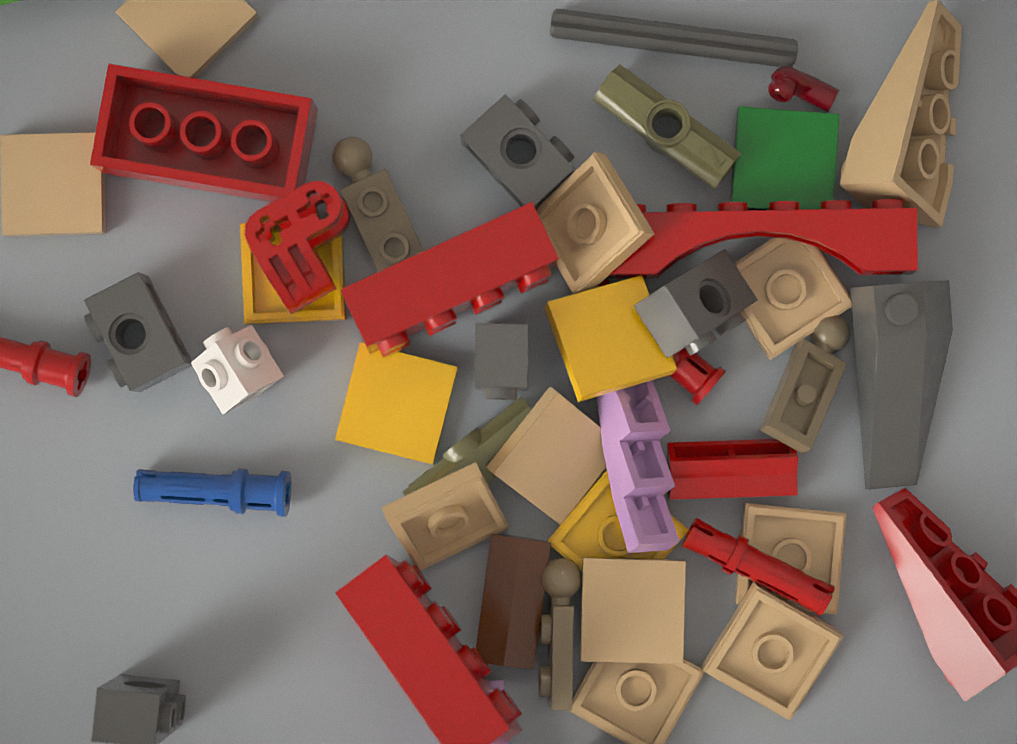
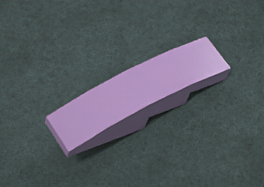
[596,380,680,553]

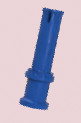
[133,468,292,517]

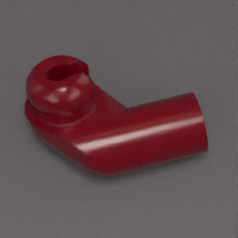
[768,66,839,113]

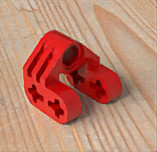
[244,181,350,314]

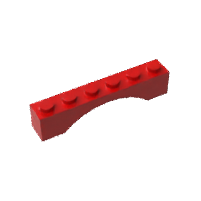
[606,199,918,279]

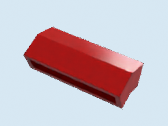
[667,439,798,500]

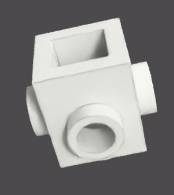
[191,325,284,414]

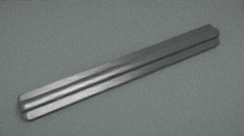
[550,9,798,67]

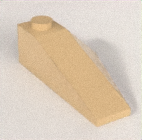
[839,0,962,228]

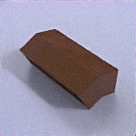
[476,534,551,669]

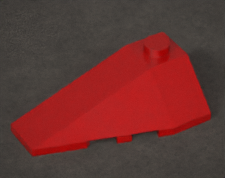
[872,488,1017,701]

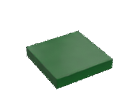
[730,106,840,210]

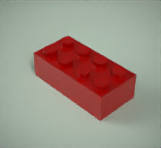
[90,63,318,202]
[340,202,559,358]
[335,554,523,744]

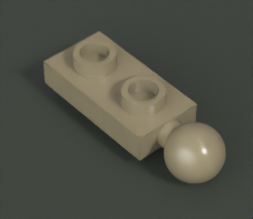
[332,137,424,272]
[759,315,850,454]
[539,558,582,711]

